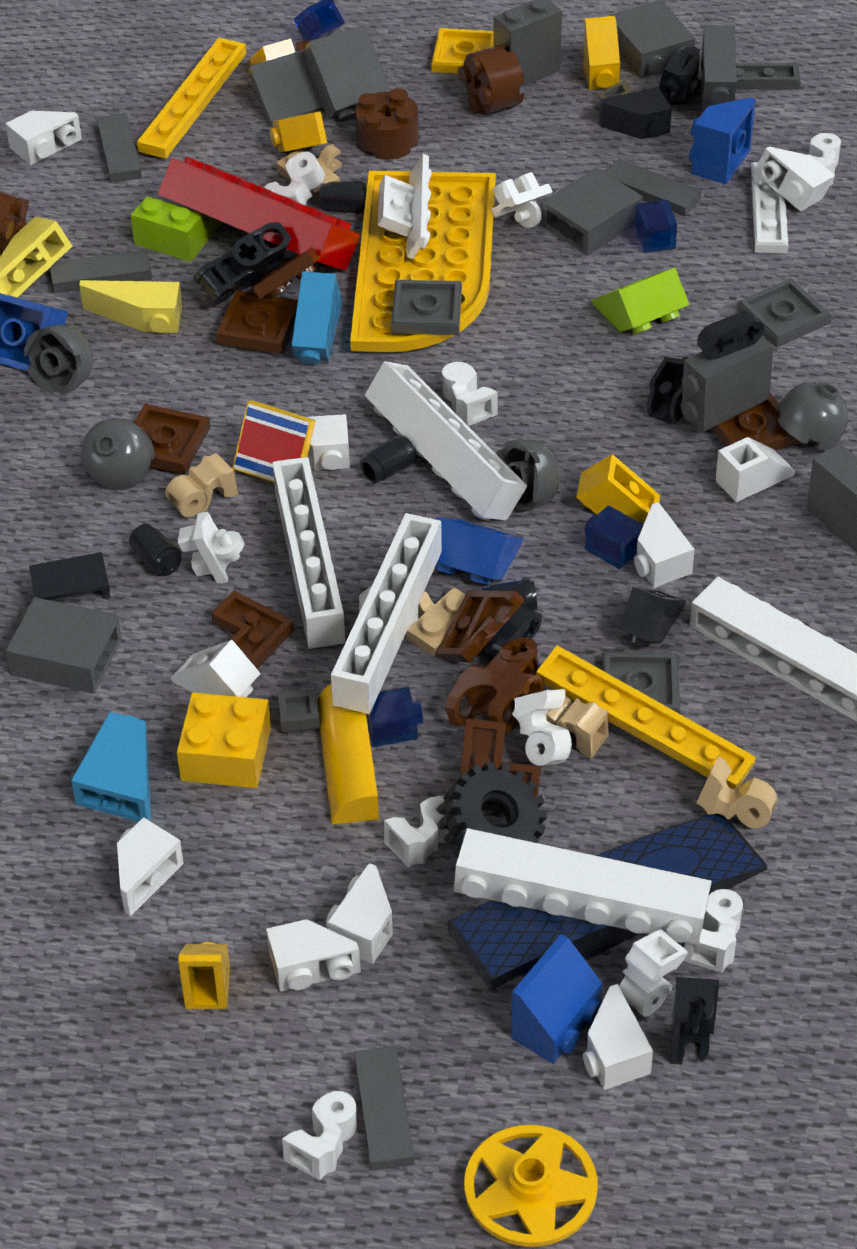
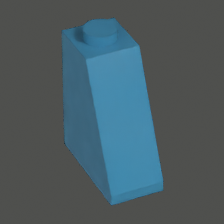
[292,271,343,365]
[71,712,151,822]

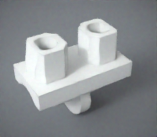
[491,172,552,228]
[178,512,244,584]

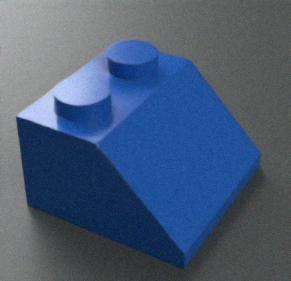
[689,97,756,185]
[0,293,68,371]
[434,517,523,585]
[512,934,602,1064]

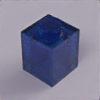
[293,0,345,41]
[635,200,677,253]
[584,505,643,570]
[366,687,423,748]

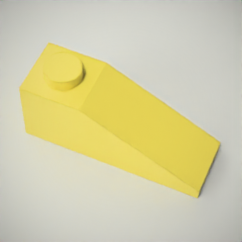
[0,216,73,297]
[79,280,182,333]

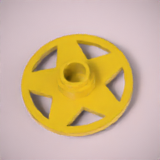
[464,1125,598,1247]

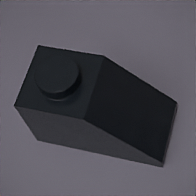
[599,87,672,139]
[618,587,686,647]

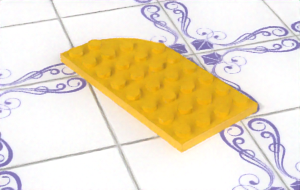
[350,171,496,352]

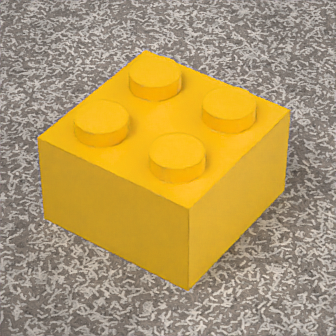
[177,692,271,788]

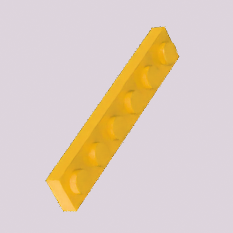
[137,37,246,159]
[536,645,756,789]

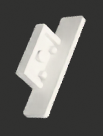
[378,154,432,259]

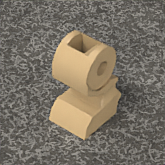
[165,453,238,517]
[546,695,609,759]
[696,756,778,828]

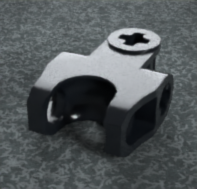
[193,222,291,305]

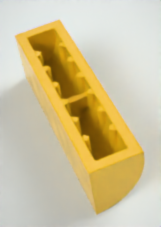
[317,684,379,825]

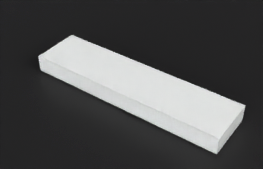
[751,162,788,253]

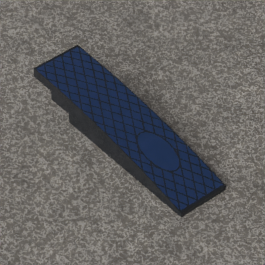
[448,814,768,990]

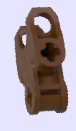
[445,638,544,733]

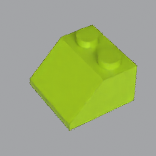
[131,196,222,262]
[591,267,690,335]

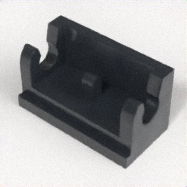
[29,552,110,600]
[670,977,719,1064]

